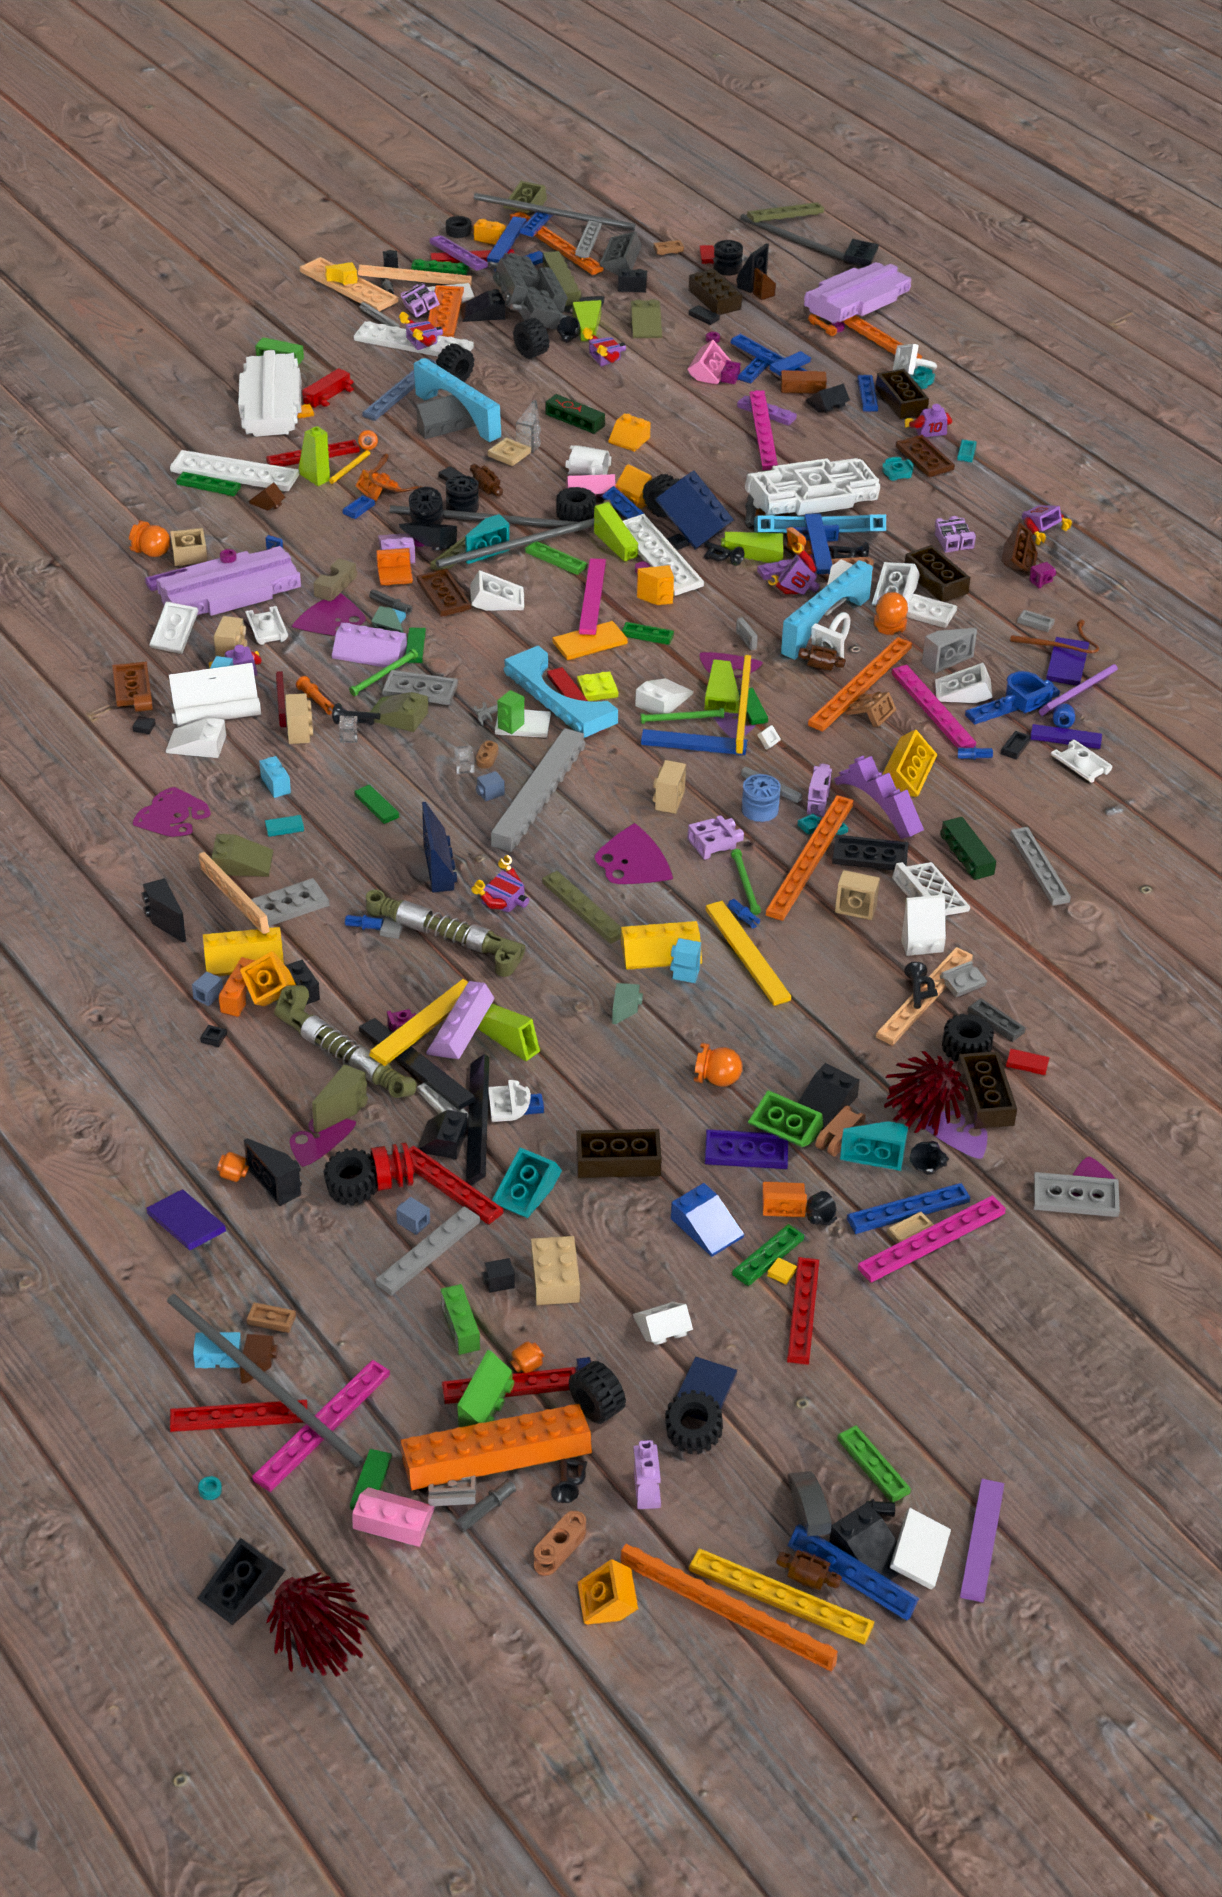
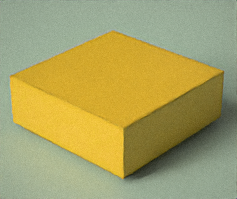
[767,1257,797,1285]

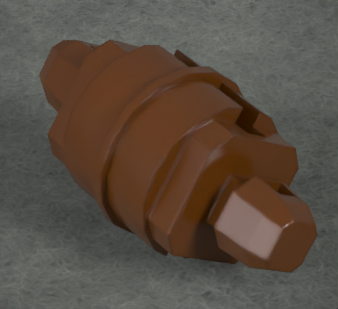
[470,463,503,497]
[798,645,846,671]
[776,1550,842,1591]

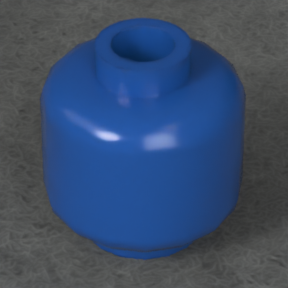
[1053,703,1075,729]

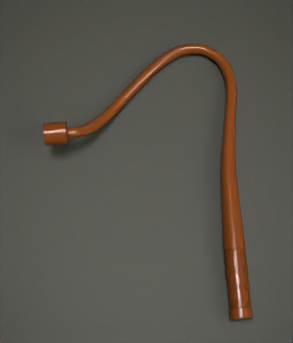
[369,454,422,492]
[1010,619,1099,653]

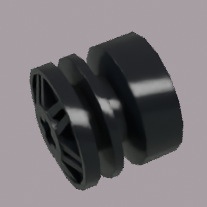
[713,240,743,276]
[445,475,479,513]
[408,486,444,524]

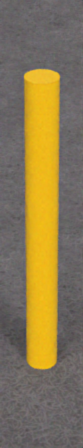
[329,450,370,484]

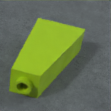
[572,300,601,341]
[298,426,330,486]
[594,502,638,562]
[721,532,783,563]
[704,659,740,714]
[477,1004,540,1062]

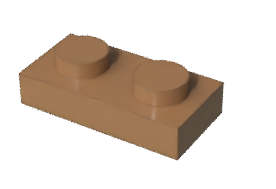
[653,240,684,255]
[247,1302,296,1333]

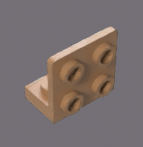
[845,691,897,728]

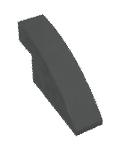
[787,1471,832,1536]

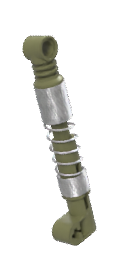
[366,889,525,977]
[274,985,417,1098]

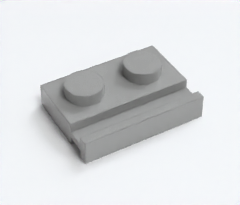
[940,961,988,998]
[428,1475,476,1506]

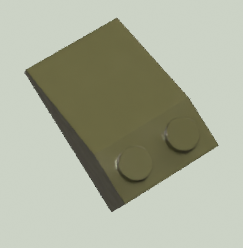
[503,181,547,213]
[630,299,662,338]
[370,692,428,732]
[212,834,273,877]
[312,1064,368,1133]

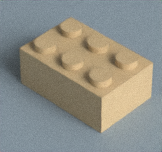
[531,1236,580,1305]

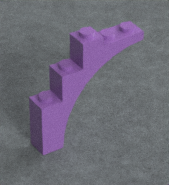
[834,755,924,839]

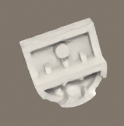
[488,1080,531,1122]

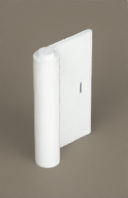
[169,663,261,727]

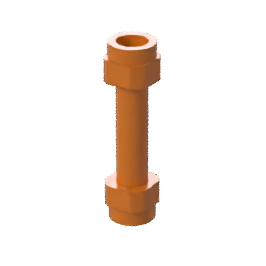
[808,314,837,336]

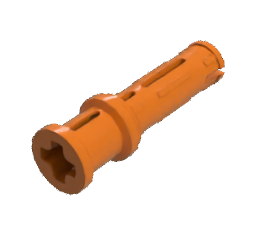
[296,676,334,714]

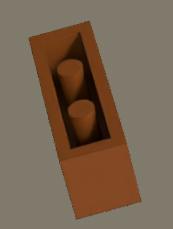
[781,370,827,394]

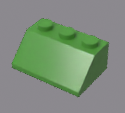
[748,1090,823,1147]
[457,1350,515,1427]

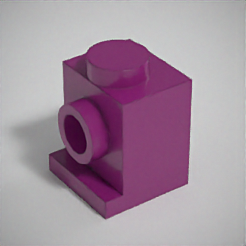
[721,360,741,385]
[1029,562,1056,589]
[387,1009,416,1033]

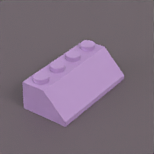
[332,623,407,670]
[426,981,495,1059]

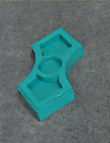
[797,814,849,838]

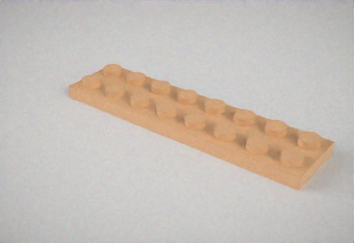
[300,257,398,312]

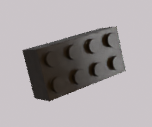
[689,269,742,315]
[876,369,929,419]
[905,545,971,602]
[957,1051,1017,1129]
[576,1129,662,1178]

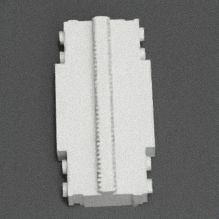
[238,350,302,437]
[745,458,881,516]

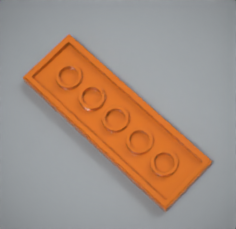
[428,285,464,337]

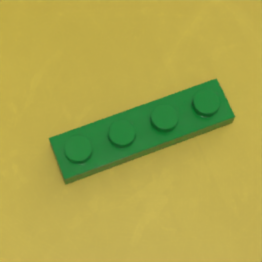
[411,259,469,275]

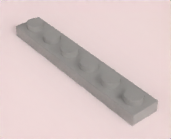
[575,220,602,258]
[1010,827,1071,906]
[376,1206,480,1296]

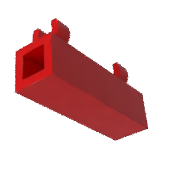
[302,368,354,408]

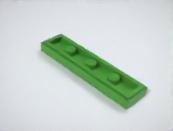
[525,542,587,575]
[837,1425,911,1502]

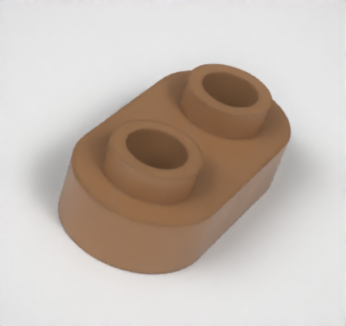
[476,741,499,768]

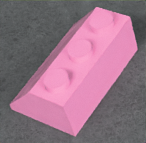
[687,340,731,384]
[566,474,615,499]
[352,1487,435,1547]

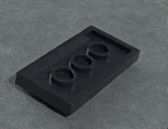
[843,238,879,267]
[832,835,909,870]

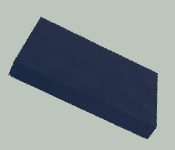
[677,1356,737,1422]

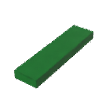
[176,472,241,496]
[732,1224,804,1287]

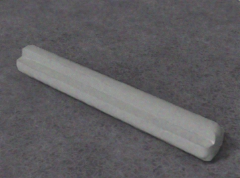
[360,302,400,327]
[741,767,803,803]

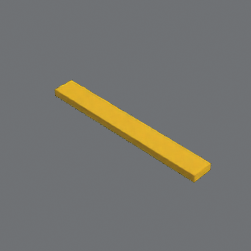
[736,655,751,754]
[705,900,791,1006]
[369,979,468,1066]
[689,1548,875,1645]

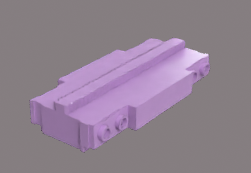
[804,262,911,323]
[156,546,301,616]

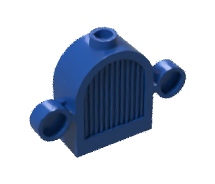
[999,671,1054,713]

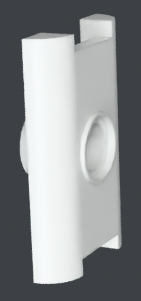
[245,606,288,645]
[1051,740,1113,783]

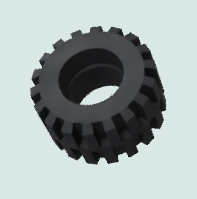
[513,318,550,359]
[436,343,475,382]
[642,474,678,518]
[556,487,596,522]
[942,1013,994,1062]
[323,1148,378,1206]
[568,1361,626,1424]
[665,1390,723,1454]

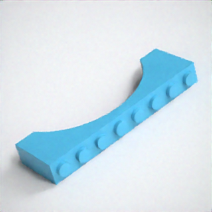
[413,358,501,442]
[754,514,886,533]
[781,560,873,660]
[504,646,618,738]

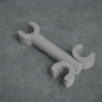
[474,702,498,726]

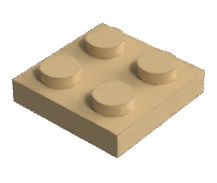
[488,438,531,466]

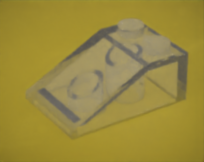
[516,400,541,453]

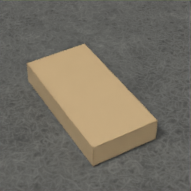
[887,1212,934,1244]

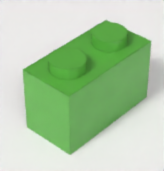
[497,690,524,735]

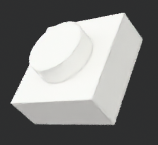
[757,725,781,749]

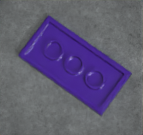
[1046,637,1089,686]
[705,1129,788,1169]
[146,1189,226,1251]

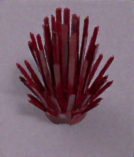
[884,1051,968,1136]
[266,1573,370,1677]

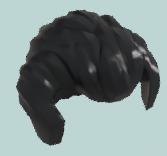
[557,316,580,343]
[910,1141,949,1175]
[805,1191,838,1225]

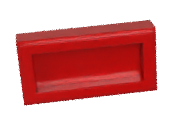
[700,245,714,264]
[1006,1049,1050,1075]

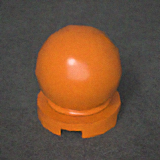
[129,520,171,557]
[874,592,908,635]
[694,1043,742,1087]

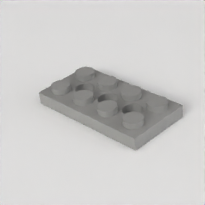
[383,670,458,705]
[251,878,329,926]
[1034,1172,1120,1217]

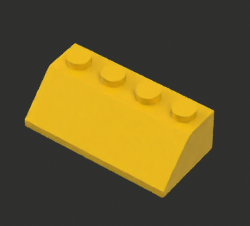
[882,729,937,797]
[621,921,702,970]
[203,927,284,976]

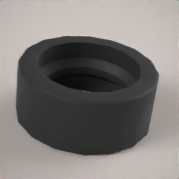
[446,216,472,238]

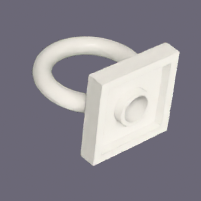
[893,344,937,375]
[811,612,850,658]

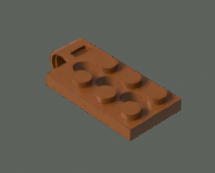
[112,661,153,712]

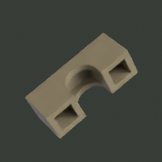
[313,558,357,601]

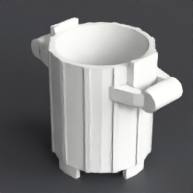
[565,445,612,476]

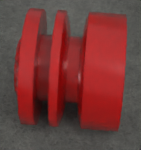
[370,1142,414,1191]

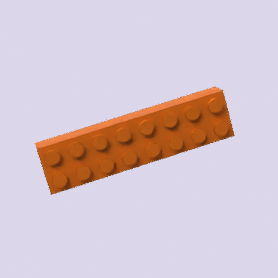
[400,1404,592,1490]

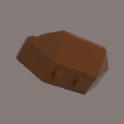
[1001,522,1038,573]

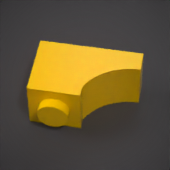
[325,262,357,285]

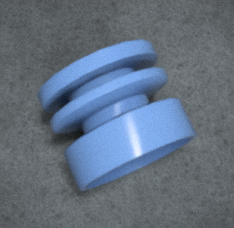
[741,774,781,822]

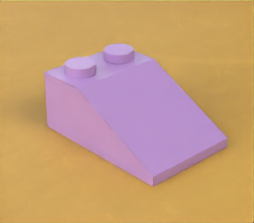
[378,533,415,564]

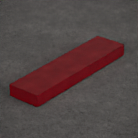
[276,671,287,728]

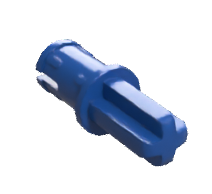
[958,746,993,760]
[727,899,760,928]
[345,915,384,930]

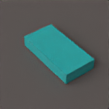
[957,440,977,462]
[265,815,304,837]

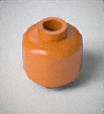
[358,430,378,450]
[217,1152,249,1182]
[510,1341,545,1373]

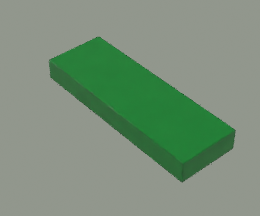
[622,622,674,645]
[406,627,426,663]
[738,687,768,725]
[354,784,399,824]
[350,1449,392,1510]

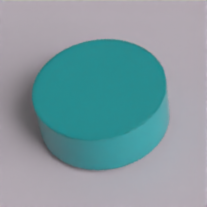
[198,1476,222,1500]

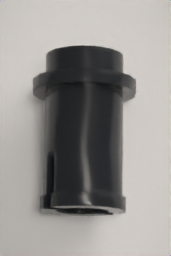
[866,1499,895,1517]

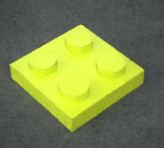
[577,672,618,701]

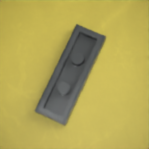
[967,998,1026,1042]

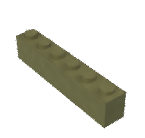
[543,251,581,306]

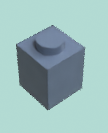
[476,771,505,801]
[192,972,223,1006]
[396,1197,430,1235]

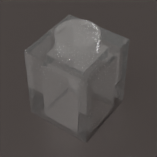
[339,716,358,743]
[454,745,474,774]

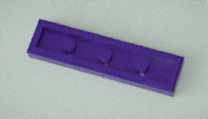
[1031,724,1102,749]

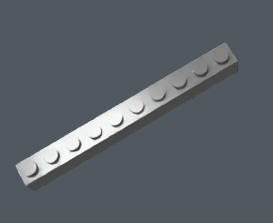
[491,728,586,852]

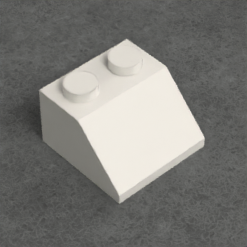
[633,1302,693,1345]

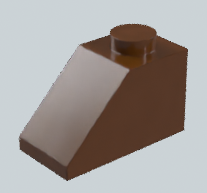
[753,268,776,300]
[248,482,286,511]
[240,1334,278,1384]

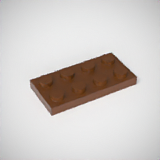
[895,435,955,477]
[417,569,471,617]

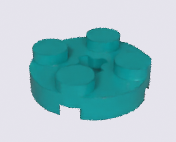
[910,366,935,389]
[882,457,914,481]

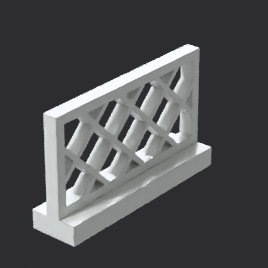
[892,862,970,916]

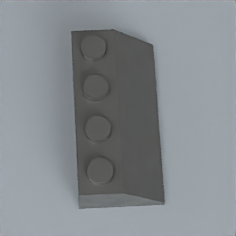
[600,231,642,275]
[416,395,476,439]

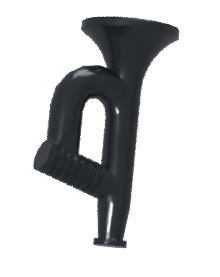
[704,541,744,566]
[828,542,869,559]
[332,703,381,725]
[904,962,938,1009]
[551,1457,588,1503]

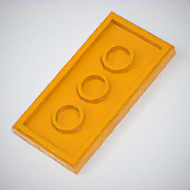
[552,621,628,661]

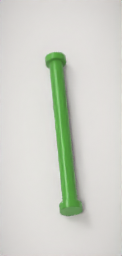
[349,649,418,697]
[640,708,724,724]
[731,849,761,915]

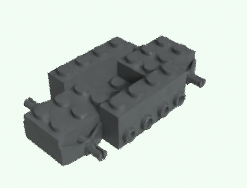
[488,253,570,330]

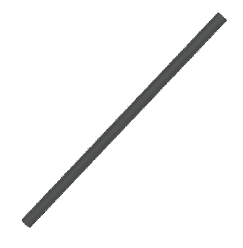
[474,193,636,231]
[740,214,864,268]
[390,505,577,528]
[436,518,594,568]
[167,1294,364,1468]

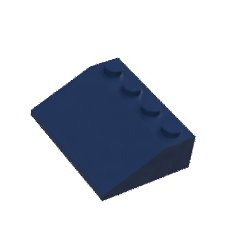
[655,470,734,549]
[422,802,457,892]

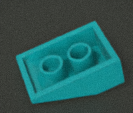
[465,514,509,564]
[840,1121,908,1171]
[492,1147,562,1219]

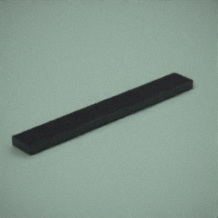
[359,1018,475,1110]
[466,1054,489,1186]

